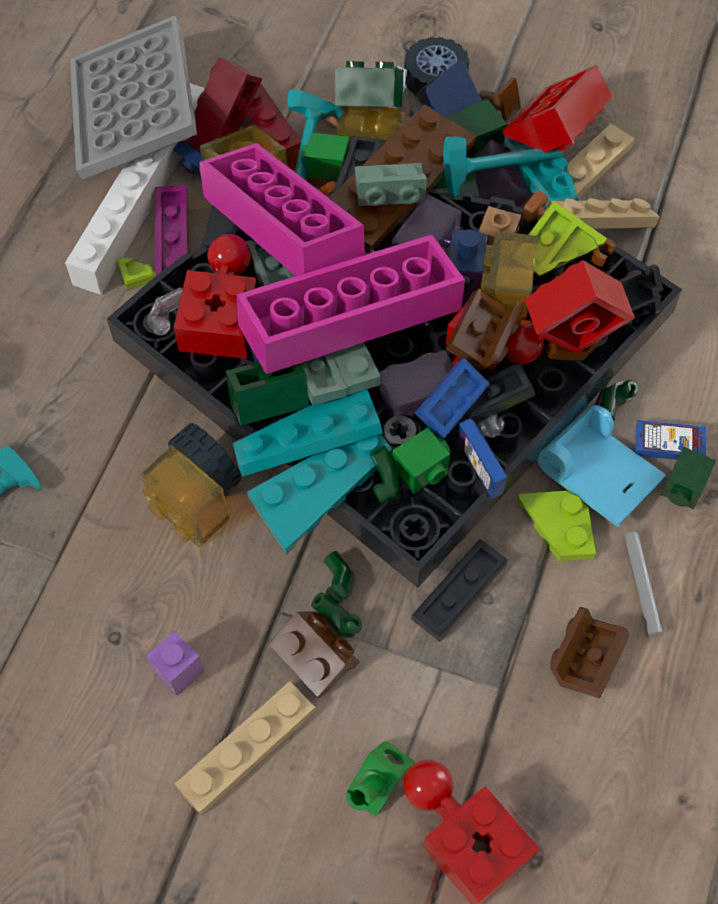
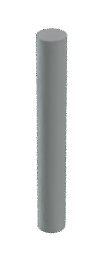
[624,531,663,637]

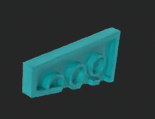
[499,136,578,209]
[233,389,383,477]
[248,434,392,555]

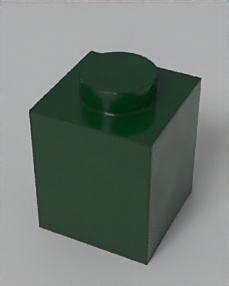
[661,446,716,509]

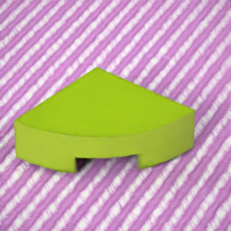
[117,258,155,290]

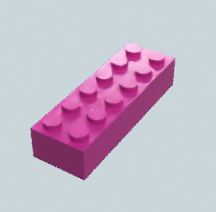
[199,143,365,276]
[237,234,465,374]

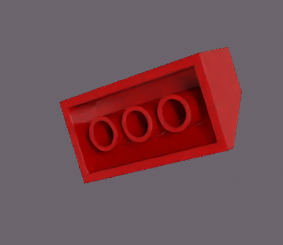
[503,64,612,153]

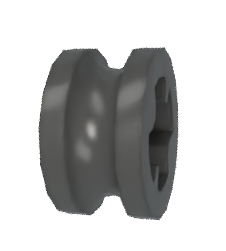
[384,416,417,450]

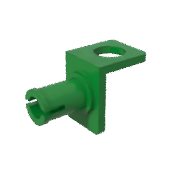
[346,741,415,816]

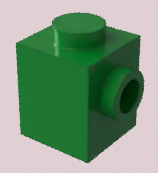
[301,132,350,182]
[392,427,451,494]

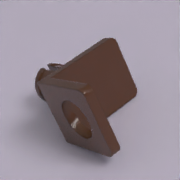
[479,78,524,126]

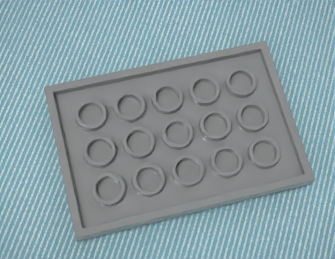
[70,15,197,180]

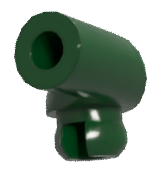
[600,380,638,421]
[311,592,362,638]

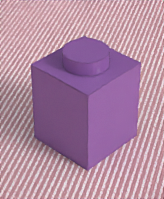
[146,631,204,696]

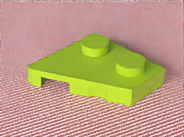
[513,201,607,277]
[517,491,596,562]

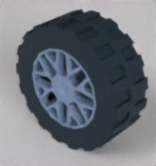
[404,37,469,96]
[168,423,242,500]

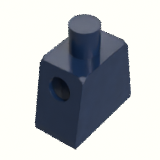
[409,60,482,117]
[449,230,487,308]

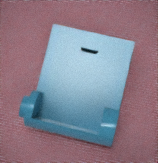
[537,405,667,527]

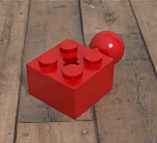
[174,234,257,359]
[505,260,635,364]
[403,759,540,904]

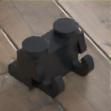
[617,264,663,328]

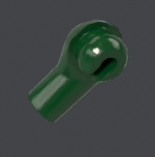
[370,446,400,503]
[324,551,355,604]

